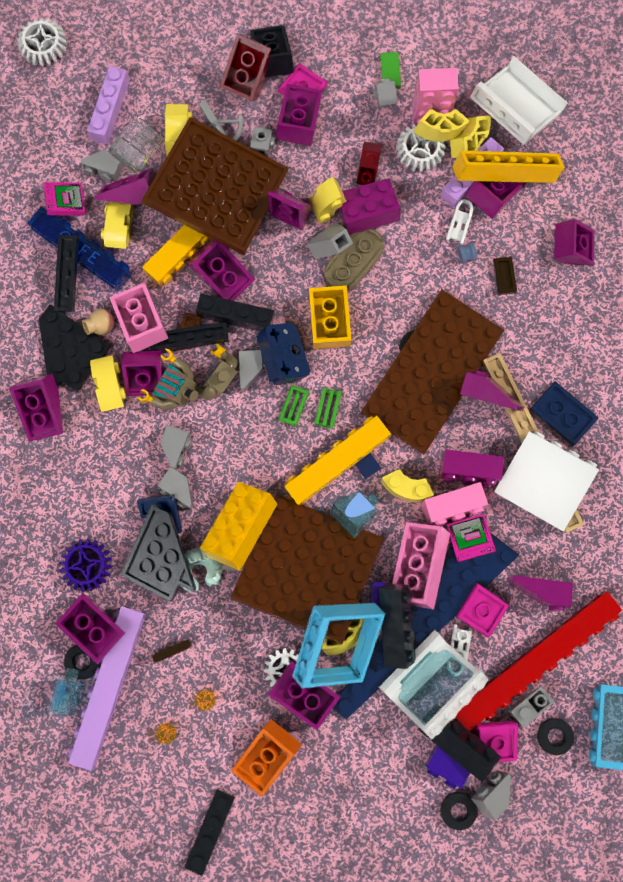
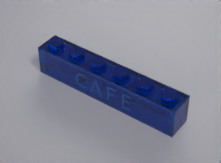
[27,206,132,292]

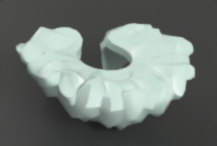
[180,547,223,592]

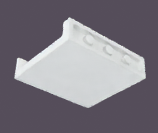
[470,56,568,145]
[494,431,599,532]

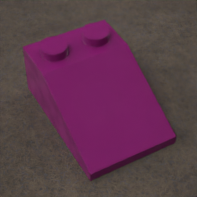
[276,84,323,146]
[94,168,156,205]
[465,181,527,219]
[268,190,312,231]
[186,239,255,301]
[460,370,525,411]
[9,374,63,441]
[506,575,573,612]
[55,593,125,664]
[267,661,340,731]

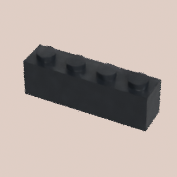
[196,293,275,332]
[379,583,416,669]
[418,704,501,783]

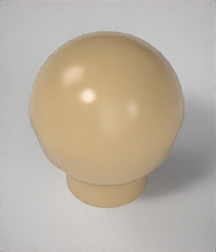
[82,309,114,335]

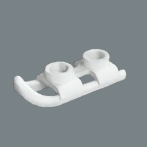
[446,199,473,245]
[448,624,473,677]

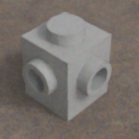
[373,78,398,107]
[250,126,275,157]

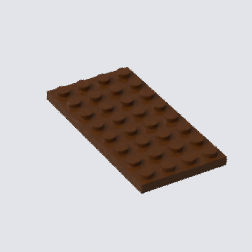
[360,289,504,455]

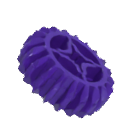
[59,539,113,592]

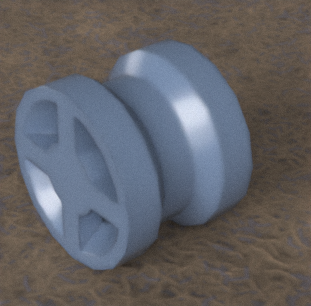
[457,242,477,264]

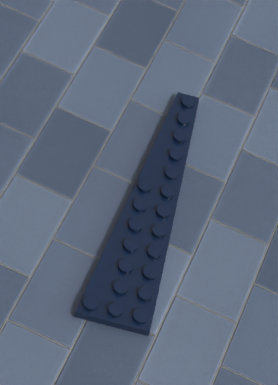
[333,533,519,720]

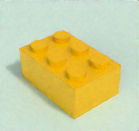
[309,285,352,349]

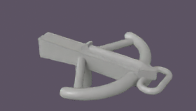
[199,100,243,141]

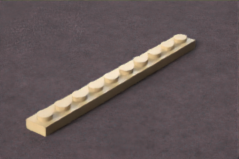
[483,353,584,533]

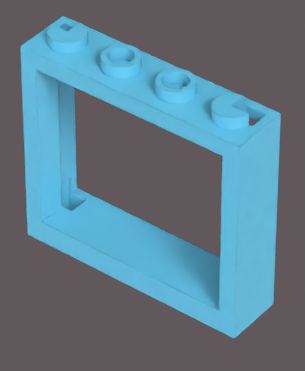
[292,603,385,688]

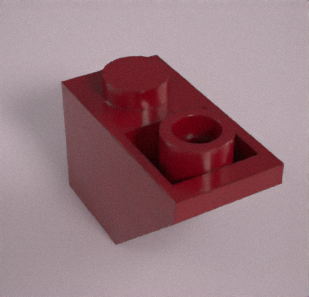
[356,141,382,185]

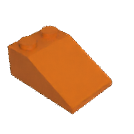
[231,719,302,797]

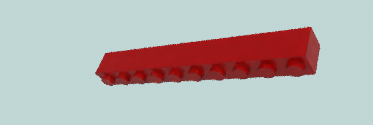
[455,591,622,733]

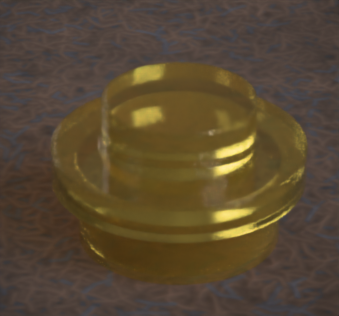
[196,690,216,711]
[156,723,177,744]

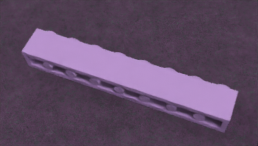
[67,606,146,771]

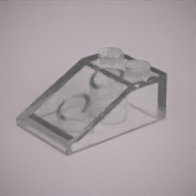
[108,115,165,175]

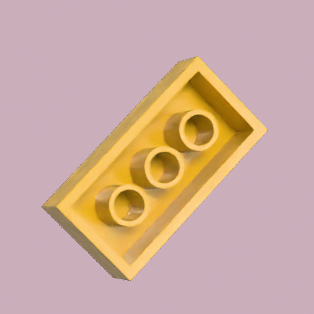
[200,482,277,571]

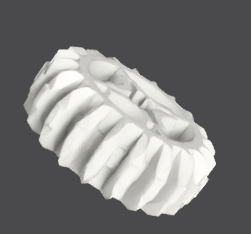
[17,17,67,67]
[396,124,446,173]

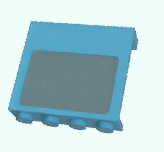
[589,684,623,770]

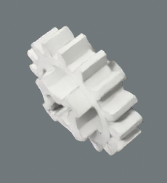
[264,648,299,687]

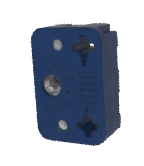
[257,323,310,385]

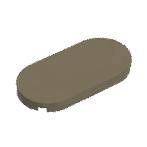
[324,229,384,291]

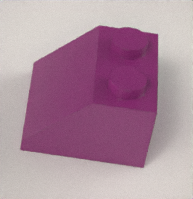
[554,219,594,266]
[121,350,164,397]

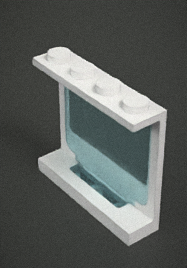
[379,630,488,739]

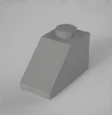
[239,350,265,392]

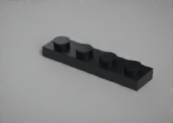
[54,235,79,312]
[153,322,229,352]
[184,789,235,876]

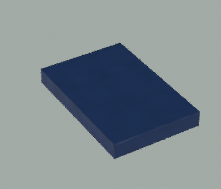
[530,381,598,447]

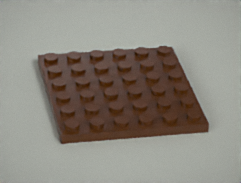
[141,117,289,255]
[230,494,384,645]

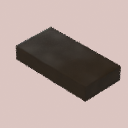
[493,256,517,295]
[152,639,193,663]

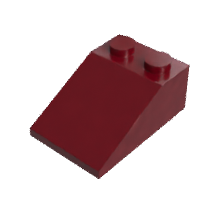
[219,33,272,102]

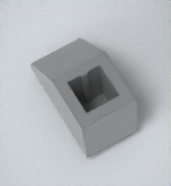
[80,149,125,182]
[306,222,353,259]
[160,425,192,471]
[157,467,193,509]
[507,686,554,728]
[471,770,511,820]

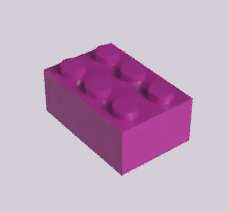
[338,178,401,235]
[438,449,504,488]

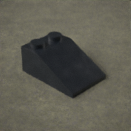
[249,25,294,78]

